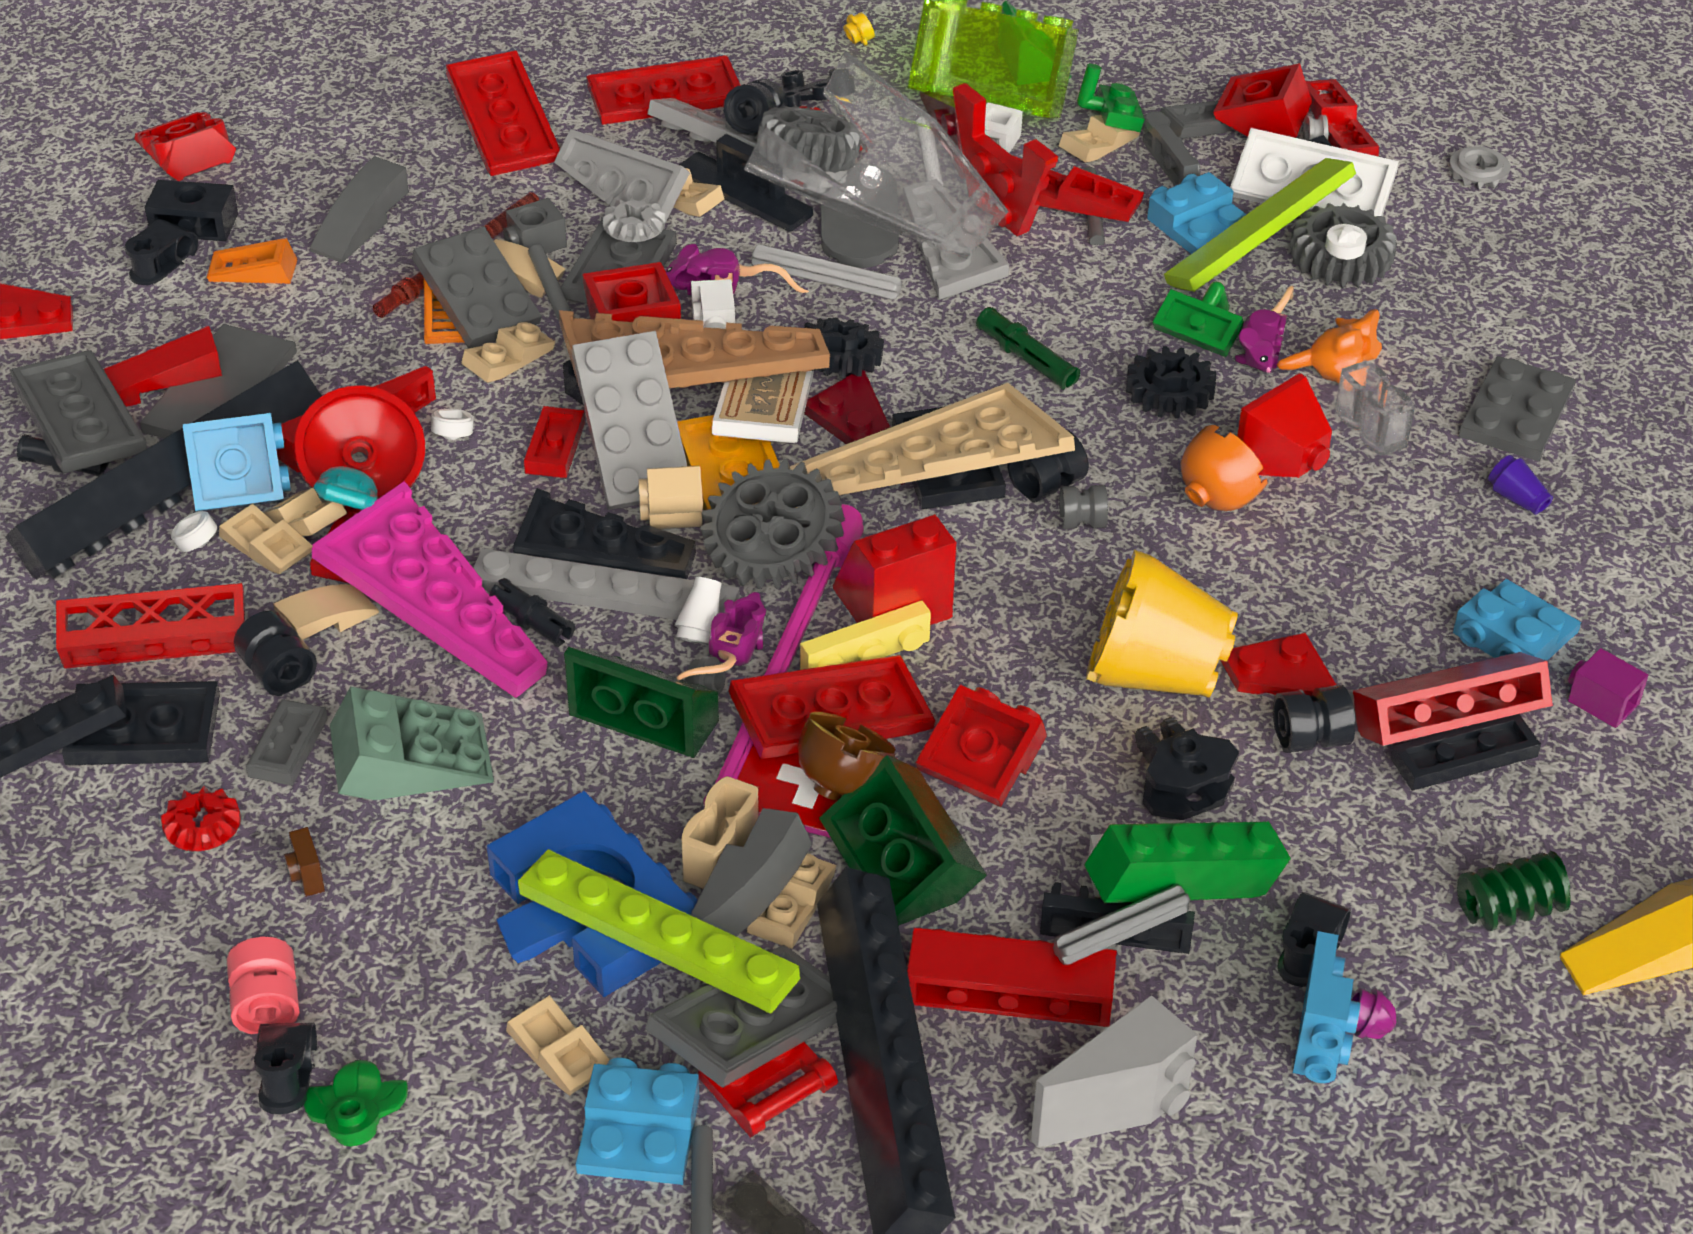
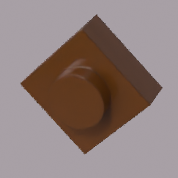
[284,827,325,897]

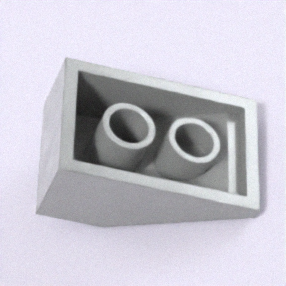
[1031,995,1198,1147]

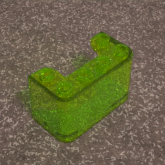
[907,0,1079,118]

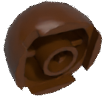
[797,712,896,800]

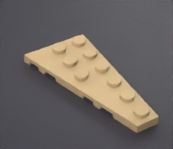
[790,383,1075,495]

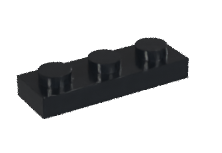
[0,675,126,778]
[1390,714,1541,791]

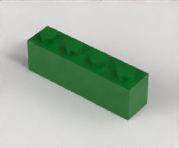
[1084,821,1291,903]

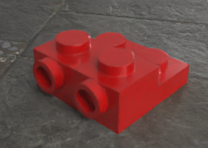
[915,685,1047,807]

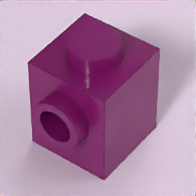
[1568,648,1649,728]

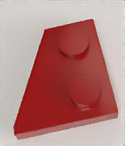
[0,283,73,339]
[1220,633,1336,696]

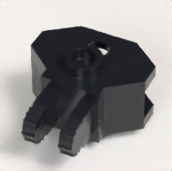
[1134,717,1239,821]

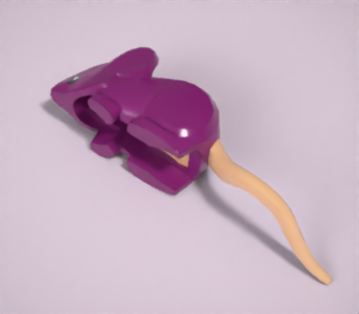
[665,244,809,295]
[1235,286,1294,373]
[677,592,766,680]

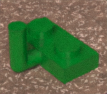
[1077,63,1145,133]
[1152,281,1244,357]

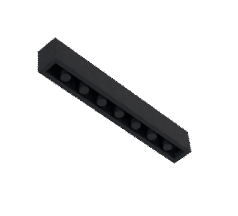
[5,360,322,580]
[817,867,956,1234]

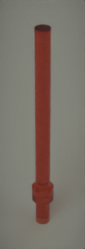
[373,192,539,318]

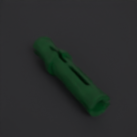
[976,307,1080,390]

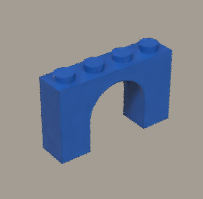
[487,791,698,997]

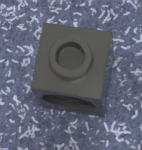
[503,198,567,254]

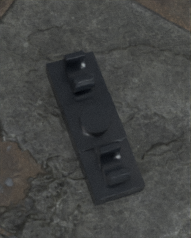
[1040,882,1195,954]

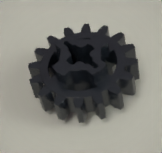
[804,317,884,378]
[1126,346,1217,419]

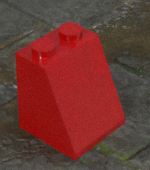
[833,514,957,625]

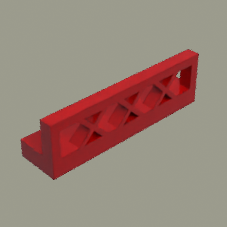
[56,583,245,669]

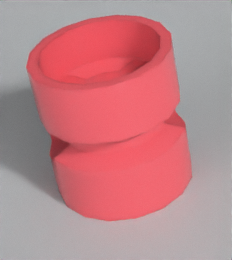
[227,936,300,1035]

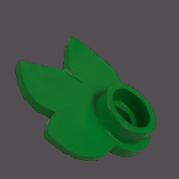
[304,1059,408,1147]

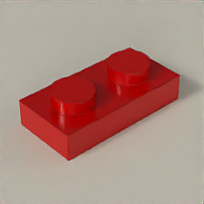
[524,406,585,478]

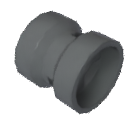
[1059,485,1108,529]

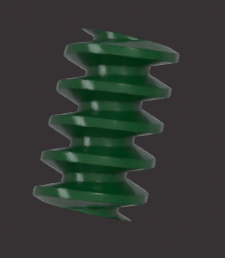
[1457,851,1571,931]

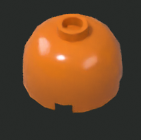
[1180,425,1268,512]

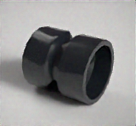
[723,80,788,134]
[1007,430,1089,503]
[233,610,317,696]
[1273,685,1355,753]

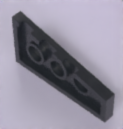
[513,488,696,579]

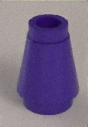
[1488,455,1553,515]

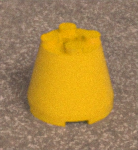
[1086,549,1238,698]

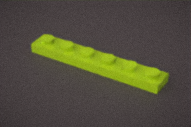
[518,849,800,1014]

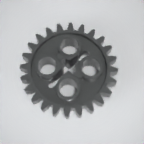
[700,459,845,589]

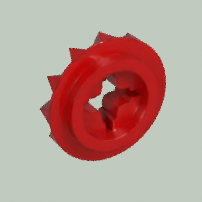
[161,786,241,851]

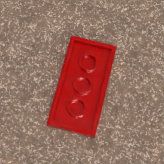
[446,50,560,176]
[586,55,740,125]
[728,655,936,759]

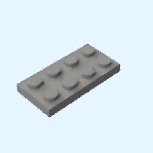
[571,331,687,510]

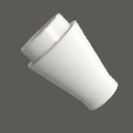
[674,577,722,646]

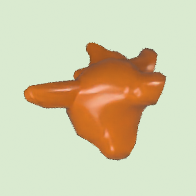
[1277,309,1382,387]

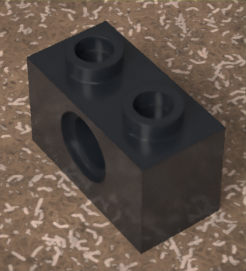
[144,179,238,242]

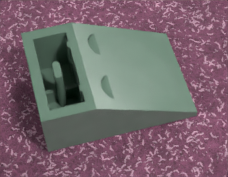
[330,686,494,800]

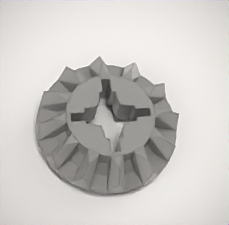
[1448,146,1511,189]
[602,197,665,242]

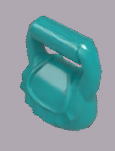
[314,466,378,510]

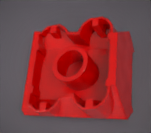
[134,111,236,181]

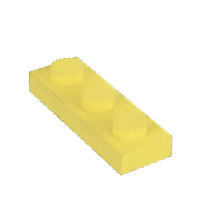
[800,600,931,670]

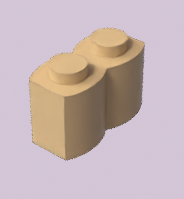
[638,465,703,529]
[682,776,759,889]

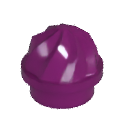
[1351,988,1396,1039]

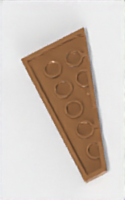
[559,310,830,393]

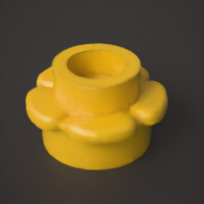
[843,12,875,46]

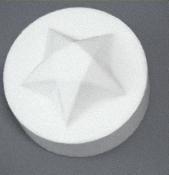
[1325,224,1367,260]
[431,409,474,440]
[171,511,217,552]

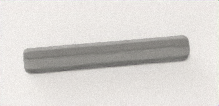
[752,244,902,300]

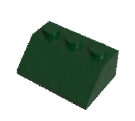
[564,647,719,758]
[819,755,987,926]

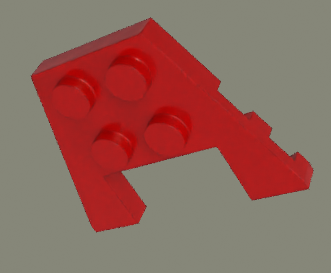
[953,83,1058,236]

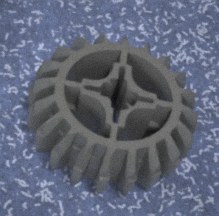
[757,105,861,173]
[1290,202,1397,288]

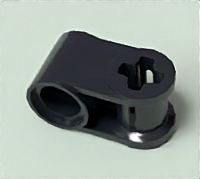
[125,219,198,285]
[1277,892,1351,987]
[254,1022,317,1115]

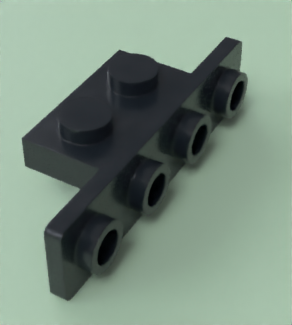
[679,134,813,231]

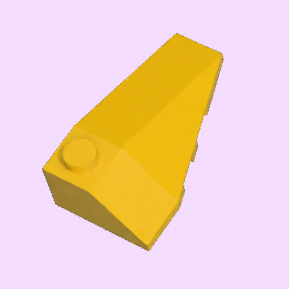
[1560,878,1693,995]

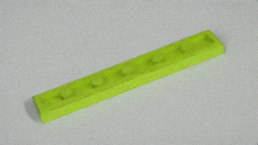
[1164,158,1356,292]

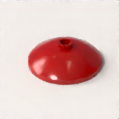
[295,385,425,507]

